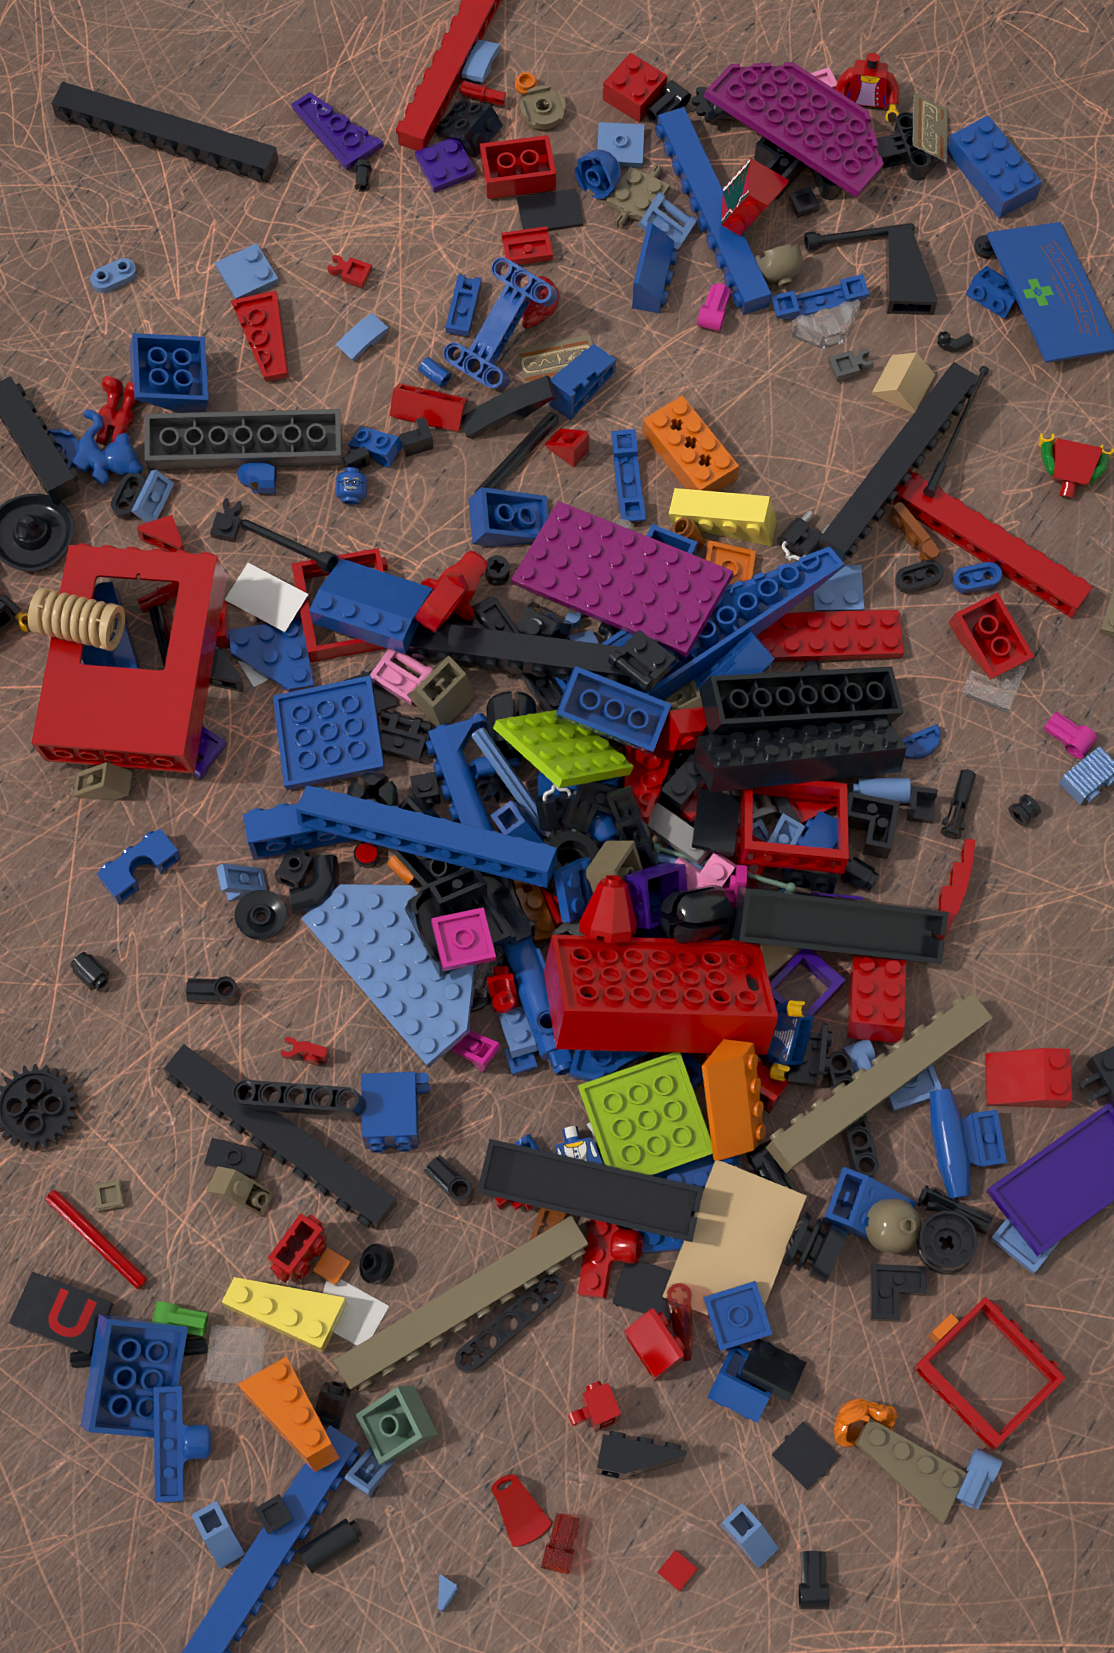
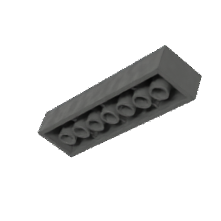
[145,409,343,470]

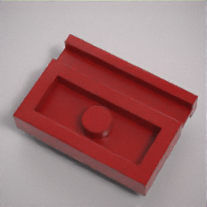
[501,226,553,266]

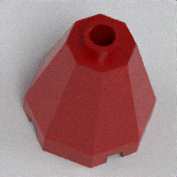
[579,875,637,943]

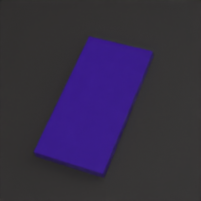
[986,1103,1114,1257]

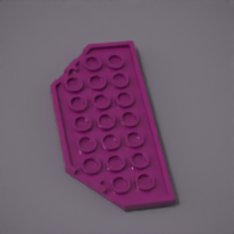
[704,62,883,198]

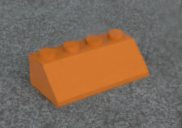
[702,1039,766,1161]

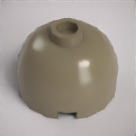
[755,244,803,287]
[865,1199,921,1253]

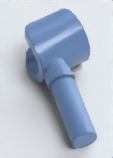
[566,611,584,629]

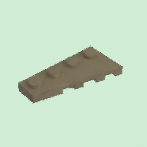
[855,1418,967,1524]

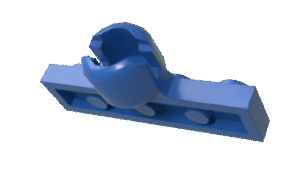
[153,1385,211,1503]

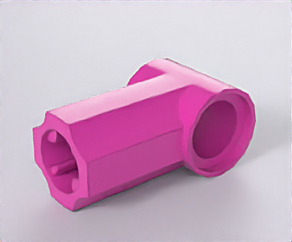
[697,283,731,332]
[1043,711,1098,759]

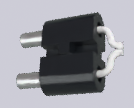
[777,511,830,561]
[535,784,576,837]

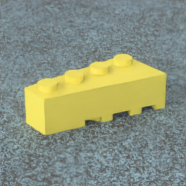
[669,488,777,546]

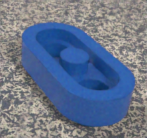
[952,562,1002,593]

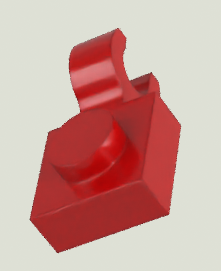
[280,1037,330,1065]

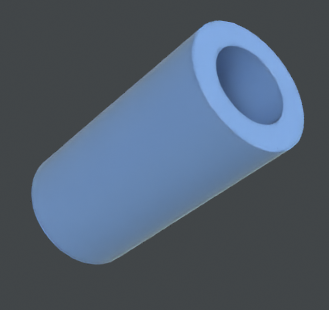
[852,777,911,803]

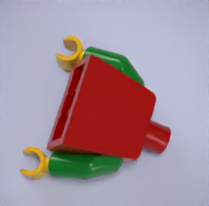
[1038,433,1114,499]

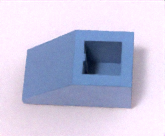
[191,1501,245,1569]
[720,1503,779,1569]

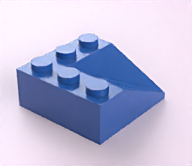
[129,333,209,413]

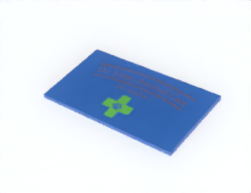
[987,222,1114,363]

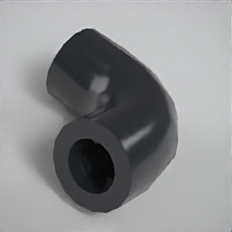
[289,855,339,914]

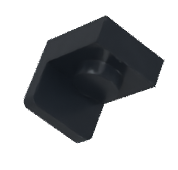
[410,772,441,808]
[315,1381,351,1429]

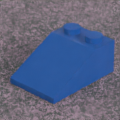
[468,487,549,547]

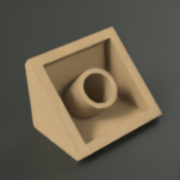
[871,352,935,413]

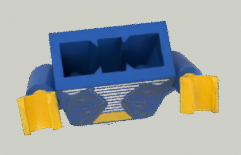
[765,999,815,1082]

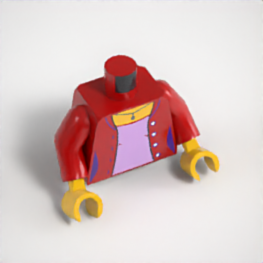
[835,53,900,122]

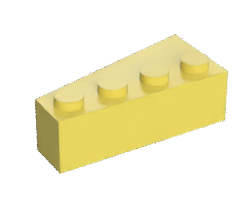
[222,1277,347,1353]

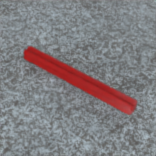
[45,1190,148,1290]

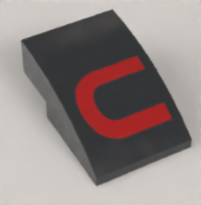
[9,1272,114,1356]

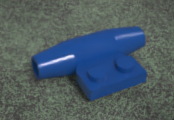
[930,1089,1007,1199]

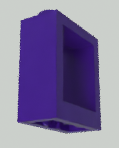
[624,862,688,929]
[770,949,845,1016]

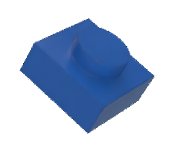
[504,1048,537,1076]

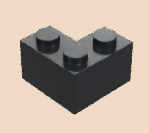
[754,136,805,200]
[847,791,900,859]

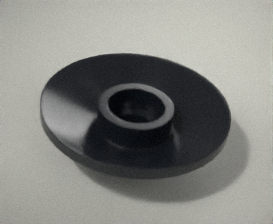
[235,890,287,940]

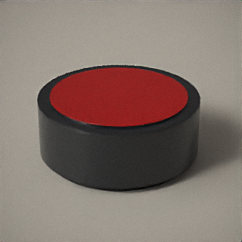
[354,841,380,868]

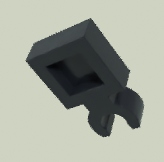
[210,498,242,543]
[476,776,517,803]

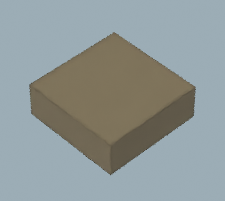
[94,1179,125,1212]

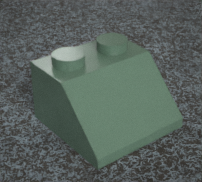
[355,1385,438,1465]

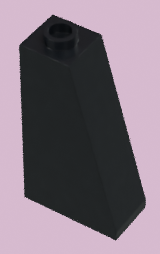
[885,227,937,315]

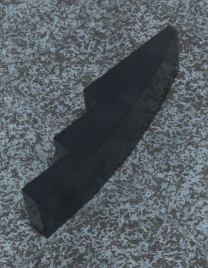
[462,376,555,439]
[606,786,661,892]

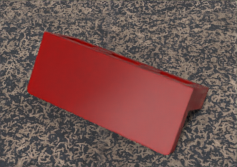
[389,383,468,432]

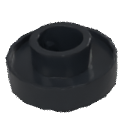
[359,1243,394,1285]

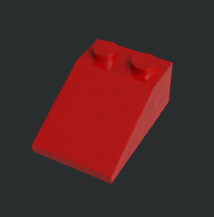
[949,592,1034,680]
[985,1048,1072,1109]

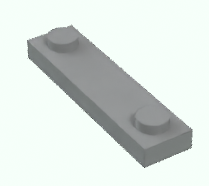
[647,803,710,866]

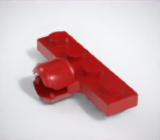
[577,1219,643,1299]

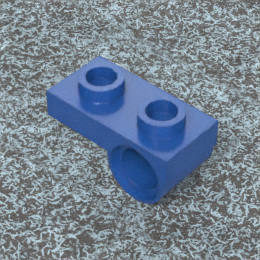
[348,426,403,467]

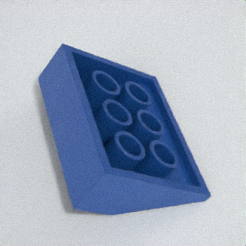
[309,559,433,654]
[80,1314,188,1438]

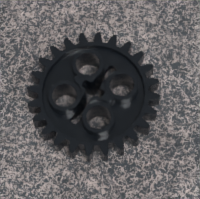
[0,1064,80,1151]

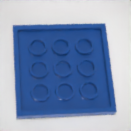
[273,675,385,790]

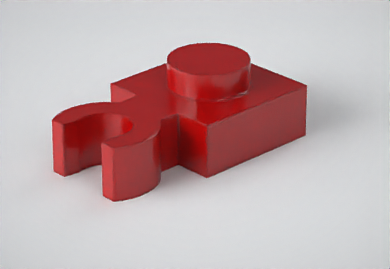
[327,255,372,288]

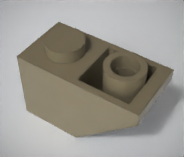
[206,1166,274,1217]

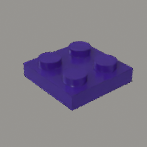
[415,138,476,193]

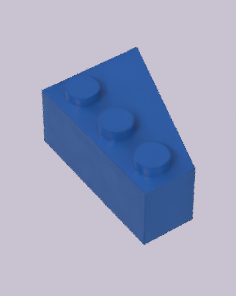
[695,630,774,690]

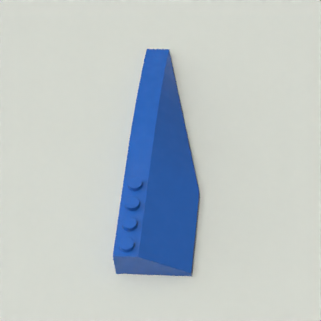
[554,546,845,739]

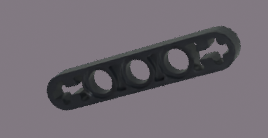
[455,1275,563,1373]

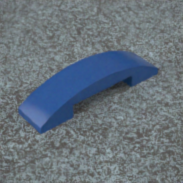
[771,274,869,319]
[611,429,646,523]

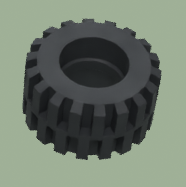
[543,828,601,897]

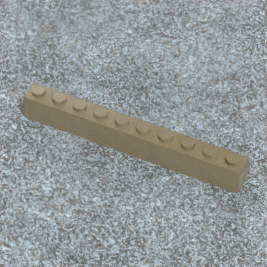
[766,993,993,1173]
[334,1216,588,1392]

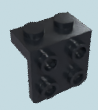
[435,101,503,157]
[787,1023,832,1087]

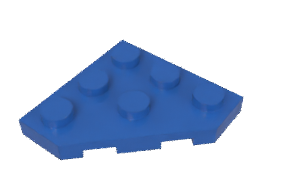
[228,618,314,692]
[569,1050,650,1082]

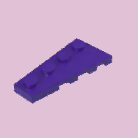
[292,92,384,171]

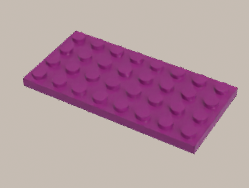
[511,501,734,657]

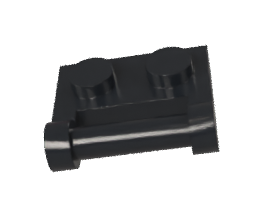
[608,630,678,692]

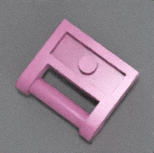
[369,649,433,705]

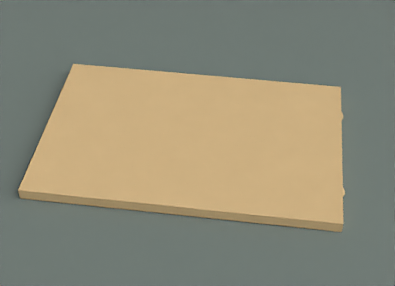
[662,1160,807,1315]

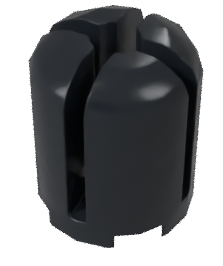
[486,691,536,762]
[347,771,399,807]
[660,885,736,944]

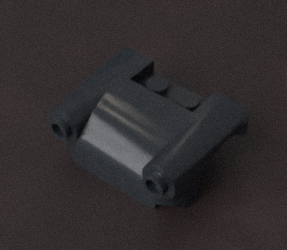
[405,868,535,977]

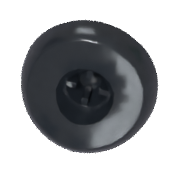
[0,493,74,572]

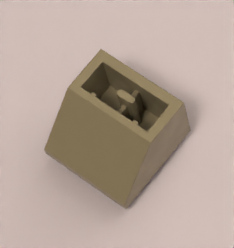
[407,656,476,727]

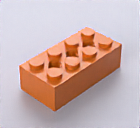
[642,395,739,492]

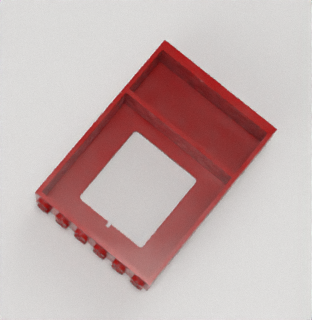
[31,543,227,773]

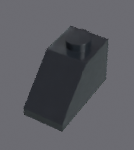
[209,646,244,693]

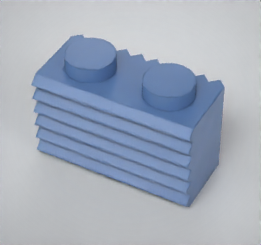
[1060,746,1114,805]

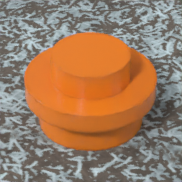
[515,72,538,95]

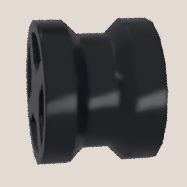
[485,555,510,586]
[1008,794,1041,826]

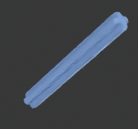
[472,728,546,837]

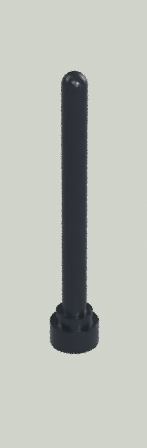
[804,223,915,252]
[241,519,339,573]

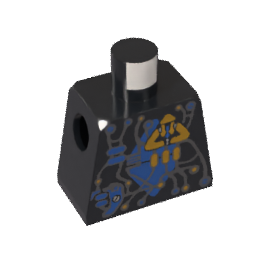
[517,601,573,639]

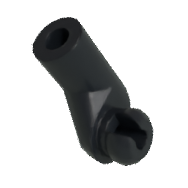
[937,331,973,352]

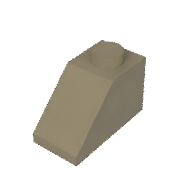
[74,762,132,801]

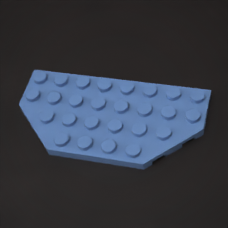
[301,884,477,1068]

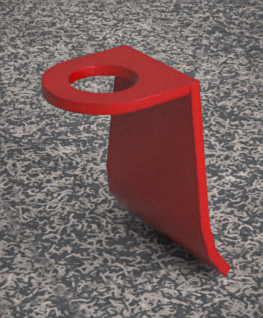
[491,1474,552,1547]

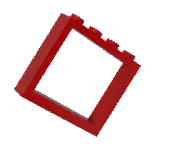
[291,548,388,662]
[740,781,849,874]
[912,1297,1065,1451]

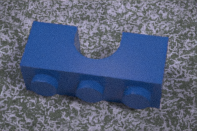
[97,828,181,905]

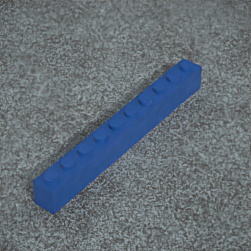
[655,107,771,315]
[296,785,557,888]
[182,1425,360,1653]

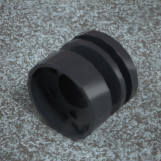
[783,1211,849,1284]
[917,1211,977,1275]

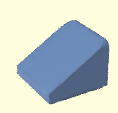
[438,1574,459,1612]

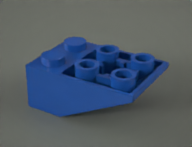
[822,1167,916,1242]

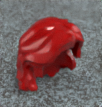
[522,276,560,329]

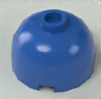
[575,150,622,199]

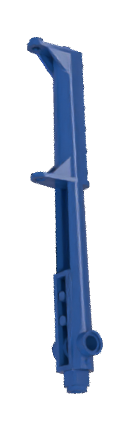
[425,713,573,1076]

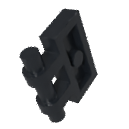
[379,711,432,763]

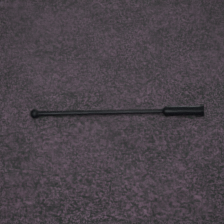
[923,366,989,497]

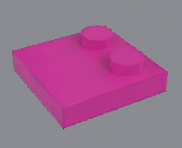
[431,907,496,971]

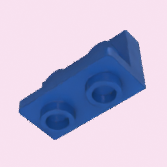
[966,266,1017,318]

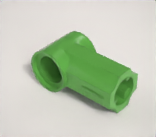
[152,1302,209,1338]

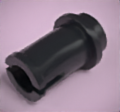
[353,160,372,192]

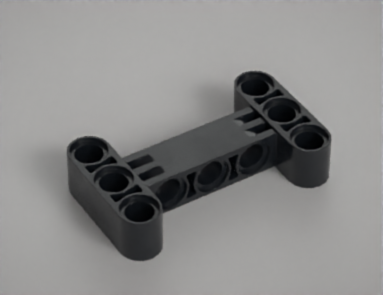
[810,112,931,200]

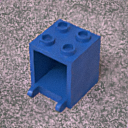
[361,1072,431,1153]

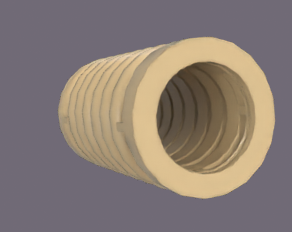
[28,587,125,651]

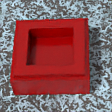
[657,1550,697,1591]

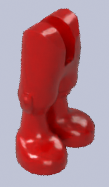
[96,376,139,445]

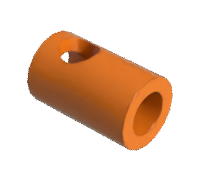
[387,855,418,886]

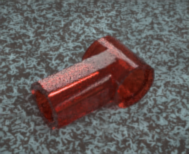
[541,1513,580,1575]

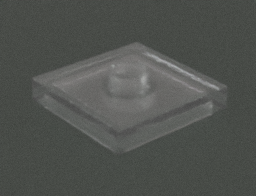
[205,1325,267,1384]

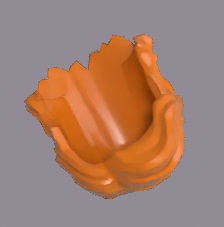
[833,1398,898,1448]

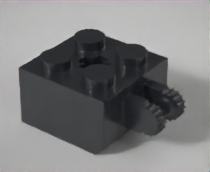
[1078,1046,1114,1108]

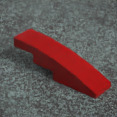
[937,839,975,940]

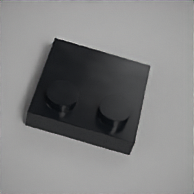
[739,1339,807,1402]

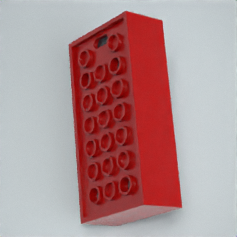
[544,935,778,1055]

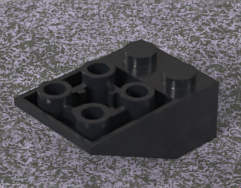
[596,1431,687,1480]

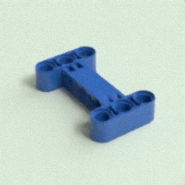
[443,257,558,391]

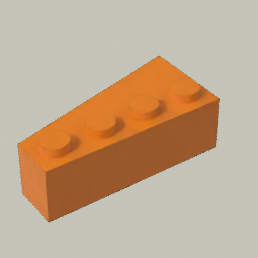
[237,1356,340,1472]

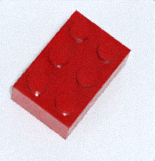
[480,135,556,199]
[847,954,906,1043]

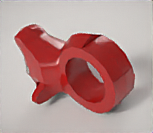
[415,550,488,633]

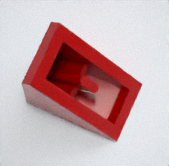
[545,428,589,468]
[137,515,184,552]

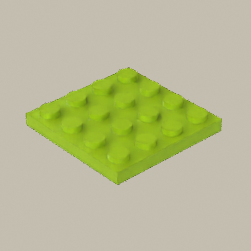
[493,710,634,788]
[578,1052,713,1175]

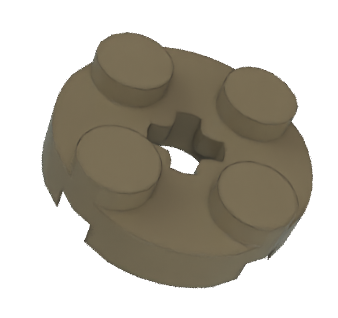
[520,86,566,131]

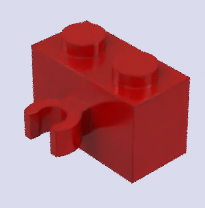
[568,1381,621,1432]

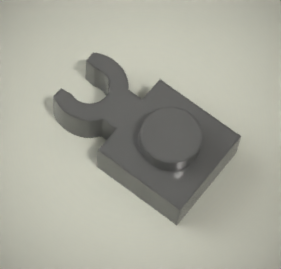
[828,349,874,382]

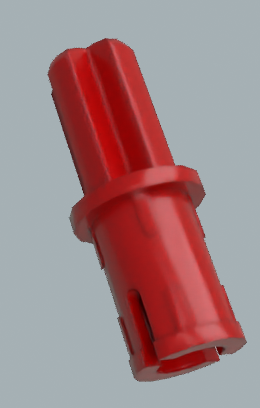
[460,81,506,107]
[137,583,179,613]

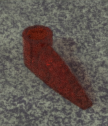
[666,1282,693,1361]

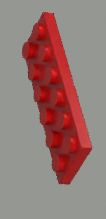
[757,609,904,662]

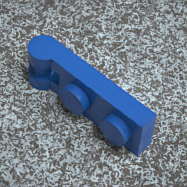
[445,274,482,336]

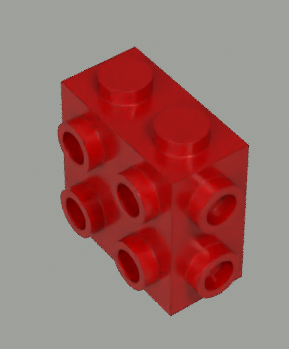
[267,1213,327,1284]

